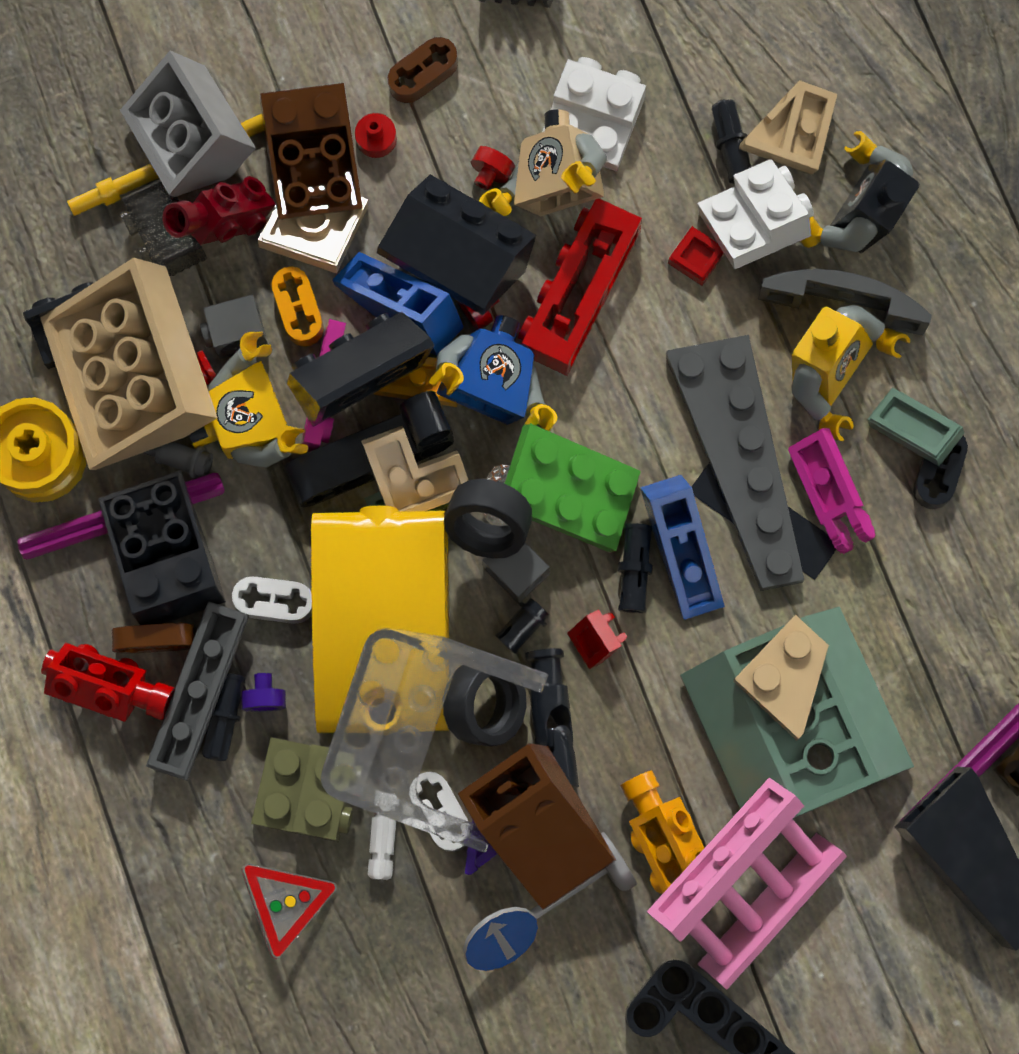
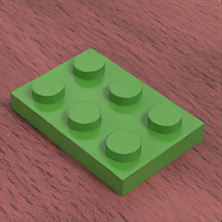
[504,423,641,552]

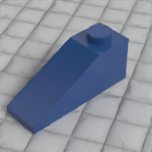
[332,252,464,356]
[640,475,725,620]

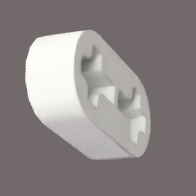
[232,577,312,624]
[410,772,471,852]

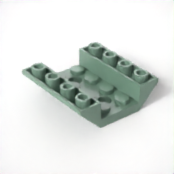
[680,606,914,819]

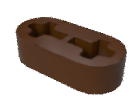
[388,37,458,103]
[112,623,194,654]

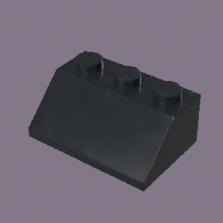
[376,174,536,315]
[287,312,434,427]

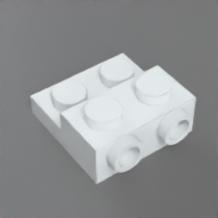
[542,57,646,171]
[697,159,814,269]

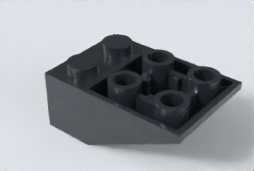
[98,471,226,625]

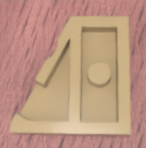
[739,80,837,175]
[733,615,829,741]

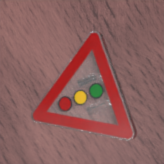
[241,864,337,959]

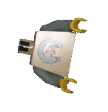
[479,109,607,217]

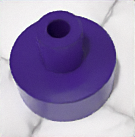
[242,673,286,712]

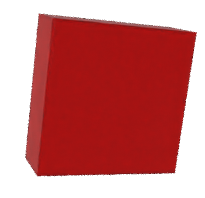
[668,226,725,286]

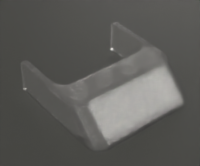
[321,628,549,852]

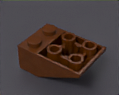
[260,83,363,220]
[458,743,617,910]

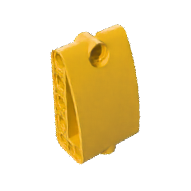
[311,505,449,735]

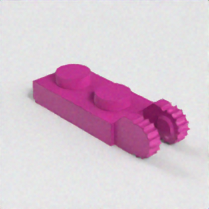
[788,428,876,554]

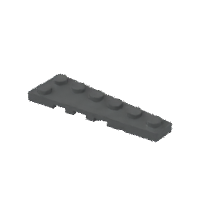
[666,335,804,591]

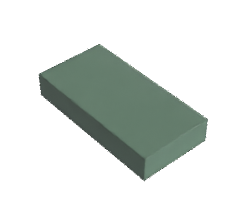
[867,387,965,466]

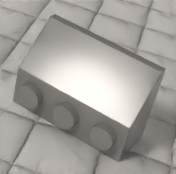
[120,51,256,197]

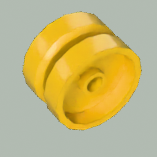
[0,397,87,503]

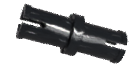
[618,523,653,613]

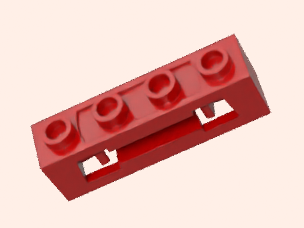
[518,198,642,376]

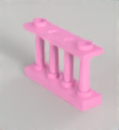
[647,778,847,990]

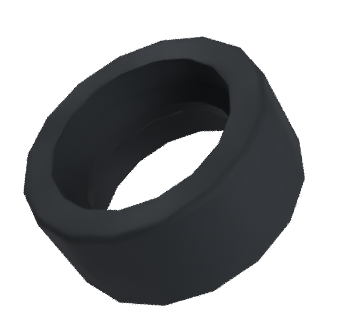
[444,479,532,559]
[443,660,527,747]

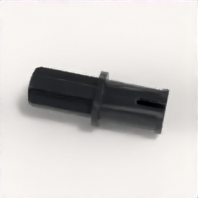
[711,99,751,184]
[202,673,246,761]

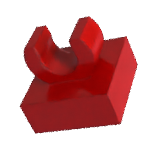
[567,609,627,670]

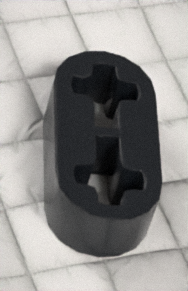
[913,436,968,510]

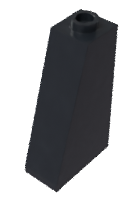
[894,766,1019,951]

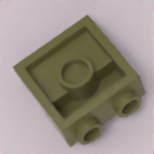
[251,737,363,842]

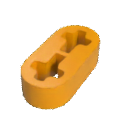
[272,266,324,347]

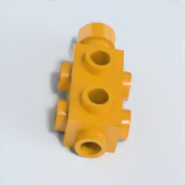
[620,770,705,894]

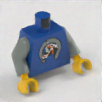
[429,315,558,431]

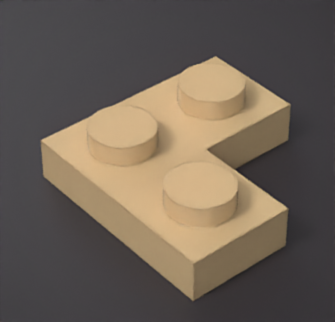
[362,426,469,511]

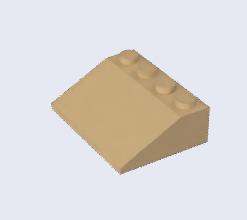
[40,258,218,470]

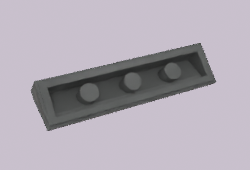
[146,601,249,781]

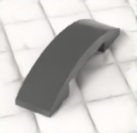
[758,269,932,336]

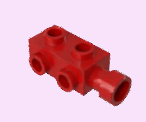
[41,642,175,722]

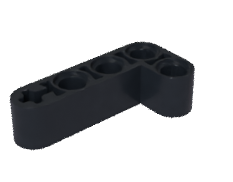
[284,391,454,507]
[625,960,795,1054]

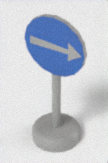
[463,832,637,971]

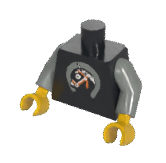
[800,131,920,253]

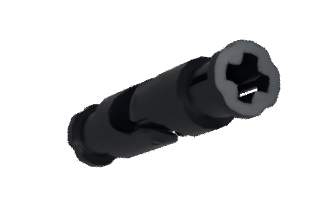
[525,648,579,790]

